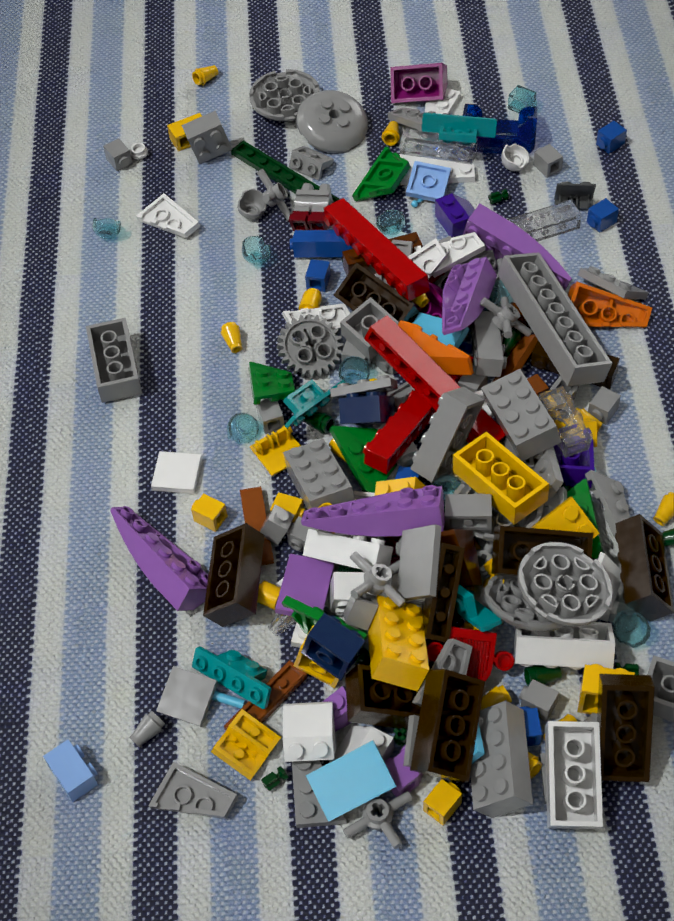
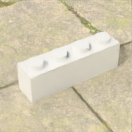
[303,529,393,569]

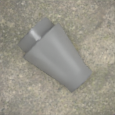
[129,711,165,747]

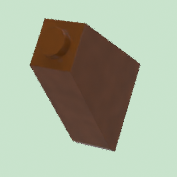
[440,529,482,592]

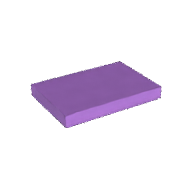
[275,554,335,616]

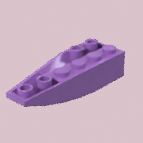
[463,203,572,290]
[442,257,497,335]
[301,485,445,537]
[110,506,209,611]

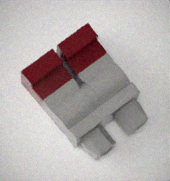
[289,183,334,231]

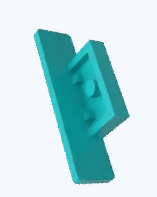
[422,113,497,145]
[283,379,346,429]
[454,585,502,632]
[192,646,272,709]

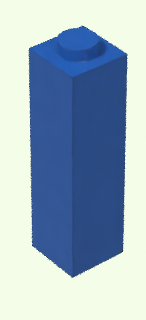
[290,230,353,258]

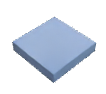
[406,161,451,202]

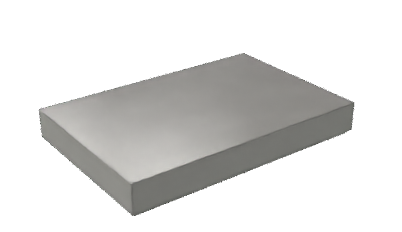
[397,524,442,601]

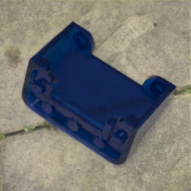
[461,104,538,153]

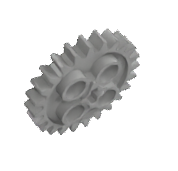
[277,314,343,379]

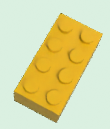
[453,432,549,525]
[368,595,429,692]

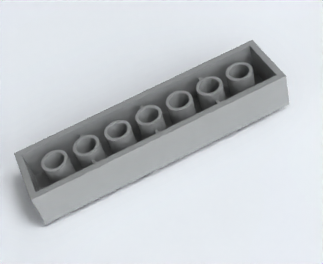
[498,252,612,387]

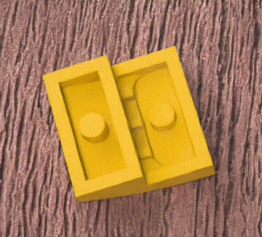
[211,709,281,781]

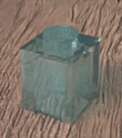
[508,85,537,116]

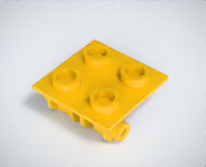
[250,425,300,476]

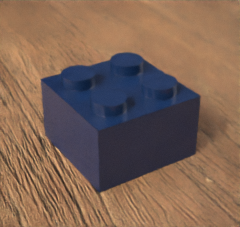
[339,392,395,425]
[301,612,365,681]

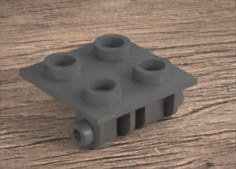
[554,181,596,210]

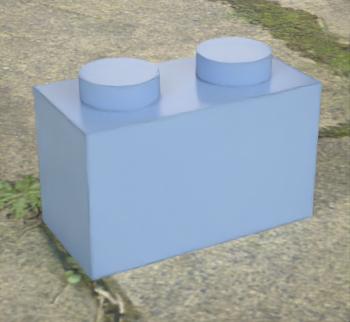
[43,740,98,802]

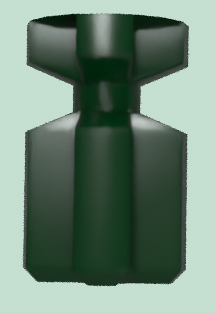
[488,189,509,204]
[615,663,640,675]
[394,728,407,746]
[261,766,288,791]

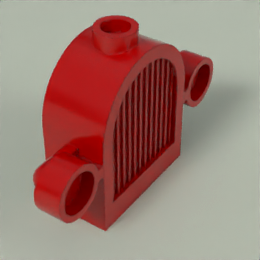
[426,626,514,681]

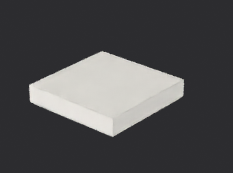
[151,451,202,494]

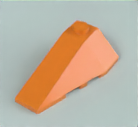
[568,282,652,327]
[398,320,474,375]

